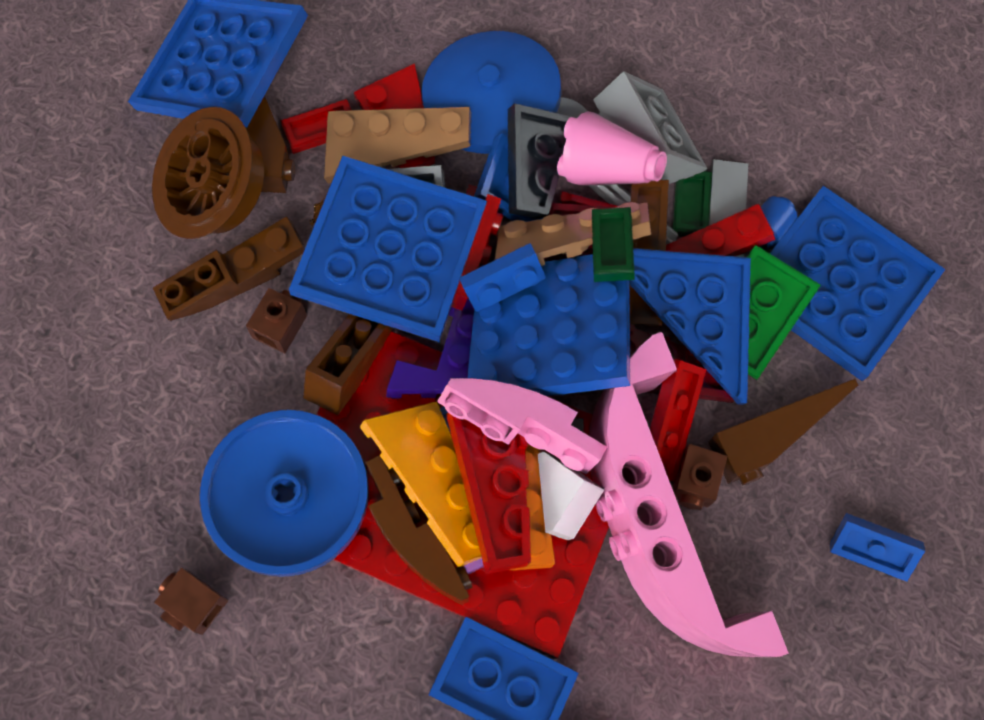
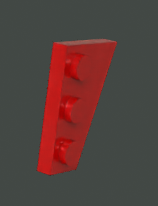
[354,63,435,168]

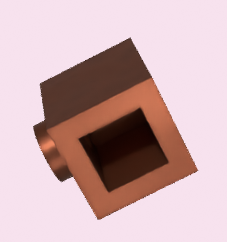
[246,288,307,354]
[672,444,728,510]
[154,567,229,635]

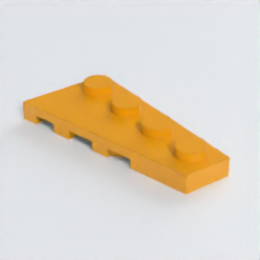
[360,402,482,567]

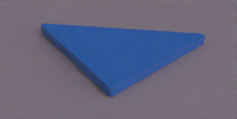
[629,248,751,405]

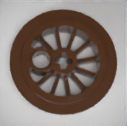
[152,107,264,239]

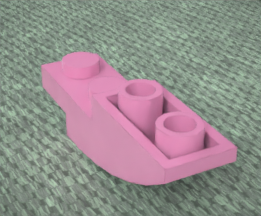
[437,378,607,474]

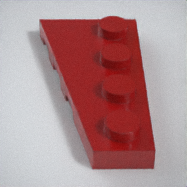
[446,412,531,574]

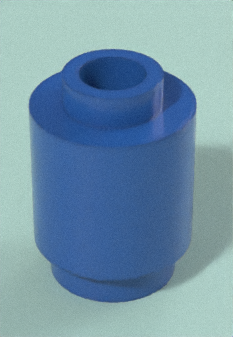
[760,196,797,250]

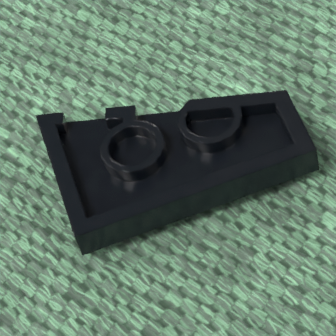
[507,104,575,219]

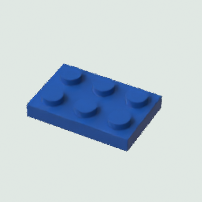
[428,617,579,720]

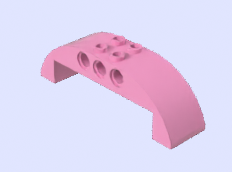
[589,332,788,657]

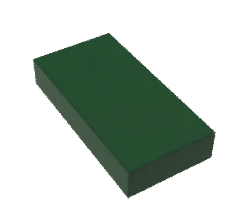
[671,171,712,237]
[592,207,635,282]

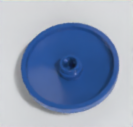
[422,31,561,154]
[200,410,369,577]

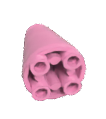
[557,111,667,186]

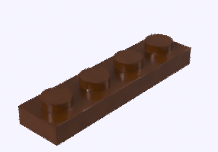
[629,180,669,328]

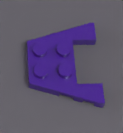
[386,299,474,399]

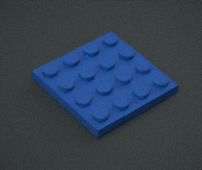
[128,0,308,128]
[289,156,487,342]
[770,186,946,381]
[468,254,630,396]

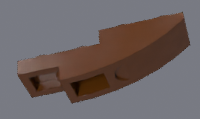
[153,216,306,321]
[366,455,473,605]

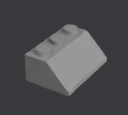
[593,71,708,184]

